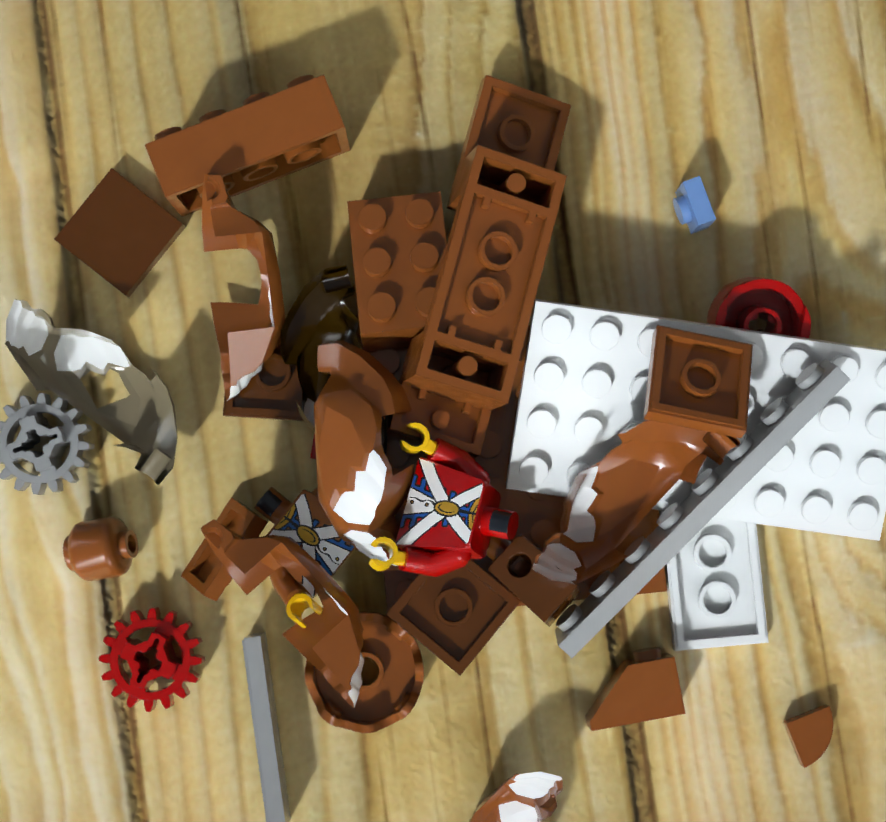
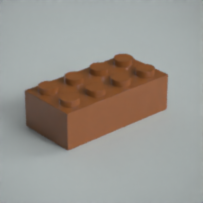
[145,74,351,217]

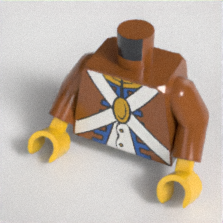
[254,487,395,628]

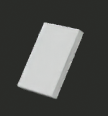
[659,511,769,651]

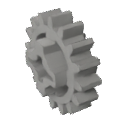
[0,393,95,495]

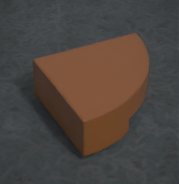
[783,704,833,768]

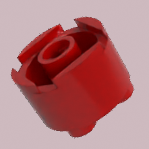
[707,277,811,338]

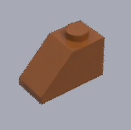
[585,647,686,731]

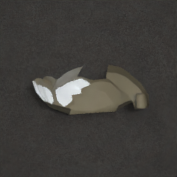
[5,299,178,485]

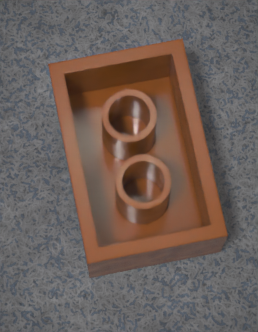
[347,191,447,352]

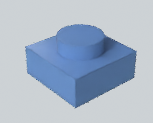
[673,176,716,234]

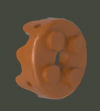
[305,611,424,733]

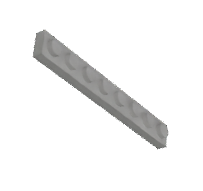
[555,359,851,658]

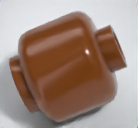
[63,516,138,581]

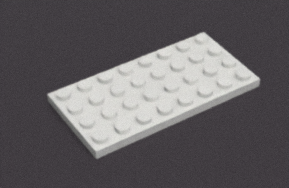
[506,299,886,541]

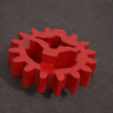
[99,607,205,712]

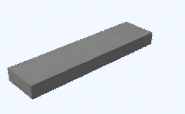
[242,632,291,822]

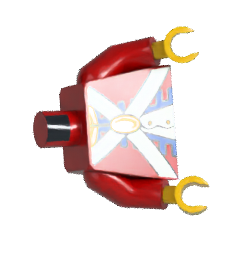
[369,422,519,577]

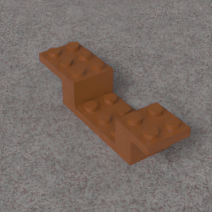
[388,75,571,457]

